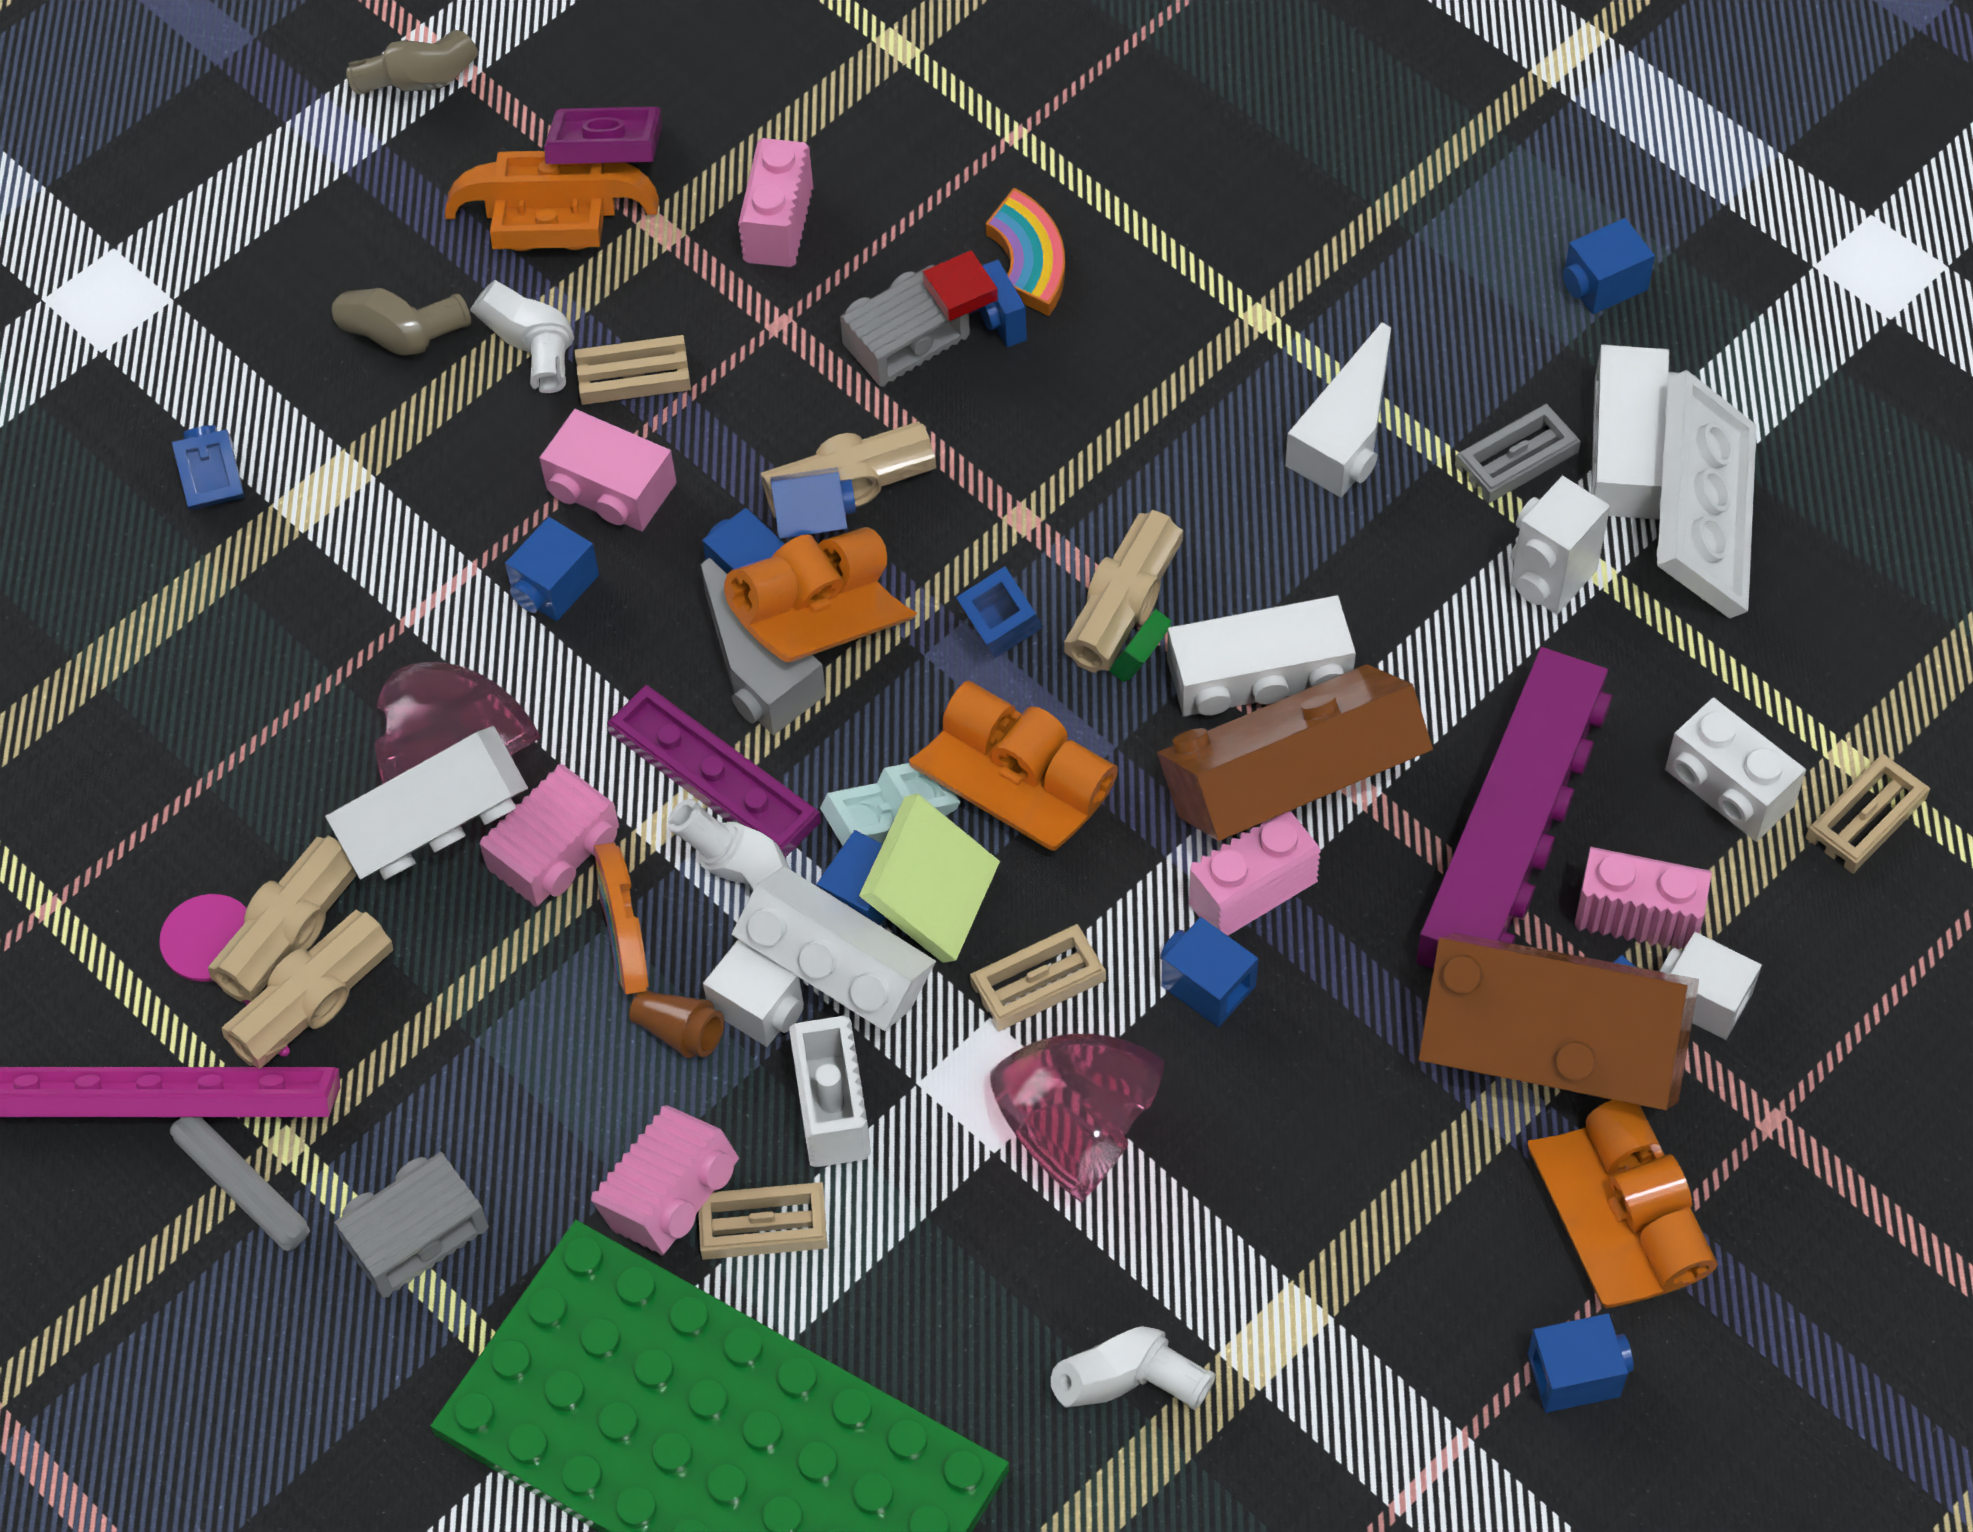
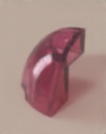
[375,662,541,784]
[990,1034,1164,1203]

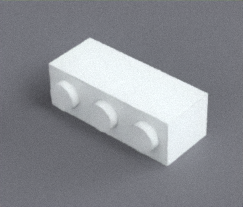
[1591,345,1678,520]
[1167,595,1356,717]
[325,726,528,880]
[731,866,936,1031]

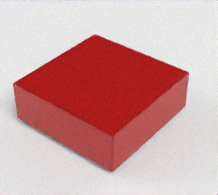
[923,250,998,321]

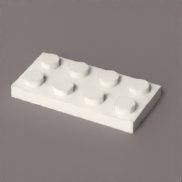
[1657,370,1757,619]

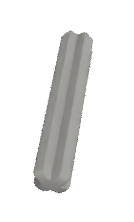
[170,1117,310,1251]

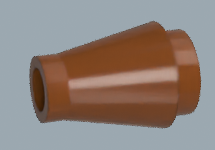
[629,989,725,1058]

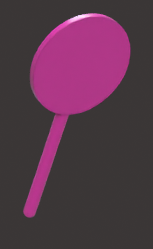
[160,894,290,1057]

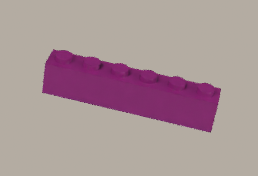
[1416,647,1613,969]

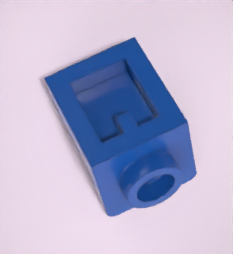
[969,260,1027,348]
[172,425,245,510]

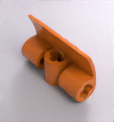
[724,527,917,662]
[909,680,1118,851]
[1528,1100,1718,1308]

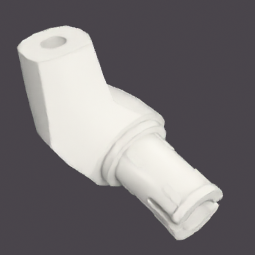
[470,280,574,393]
[668,799,791,891]
[1051,1326,1216,1410]

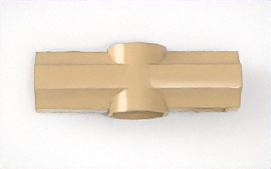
[760,421,936,518]
[1064,510,1183,673]
[208,836,357,1002]
[222,910,393,1069]

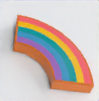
[986,188,1065,316]
[594,842,649,994]

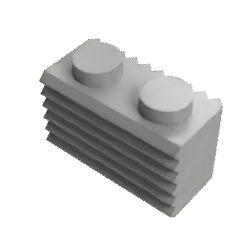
[840,265,970,387]
[334,1152,489,1298]

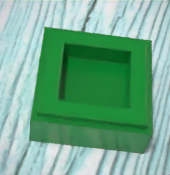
[1109,609,1172,682]

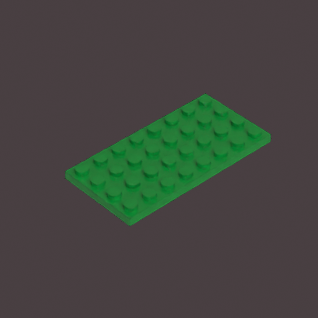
[430,1219,1009,1532]

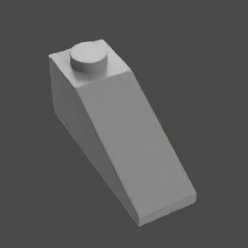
[701,558,826,736]

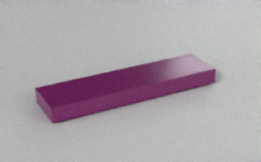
[607,684,821,858]

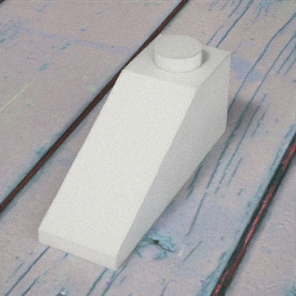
[1285,323,1391,498]

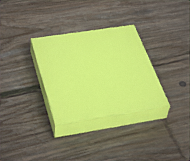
[859,794,1000,963]

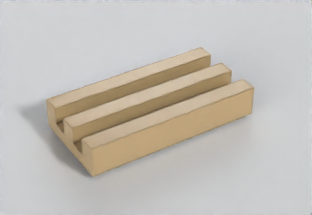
[575,335,691,405]
[1806,753,1930,874]
[970,924,1106,1032]
[698,1182,828,1260]

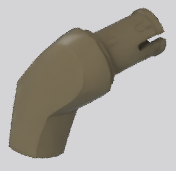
[346,30,478,95]
[332,288,471,355]

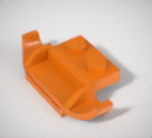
[445,151,659,251]

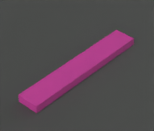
[0,1067,340,1117]

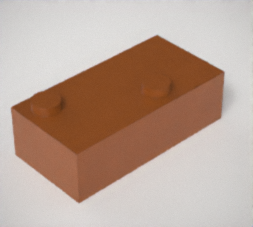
[1157,664,1433,841]
[1419,933,1699,1110]

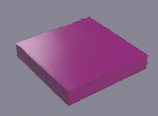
[544,107,662,164]

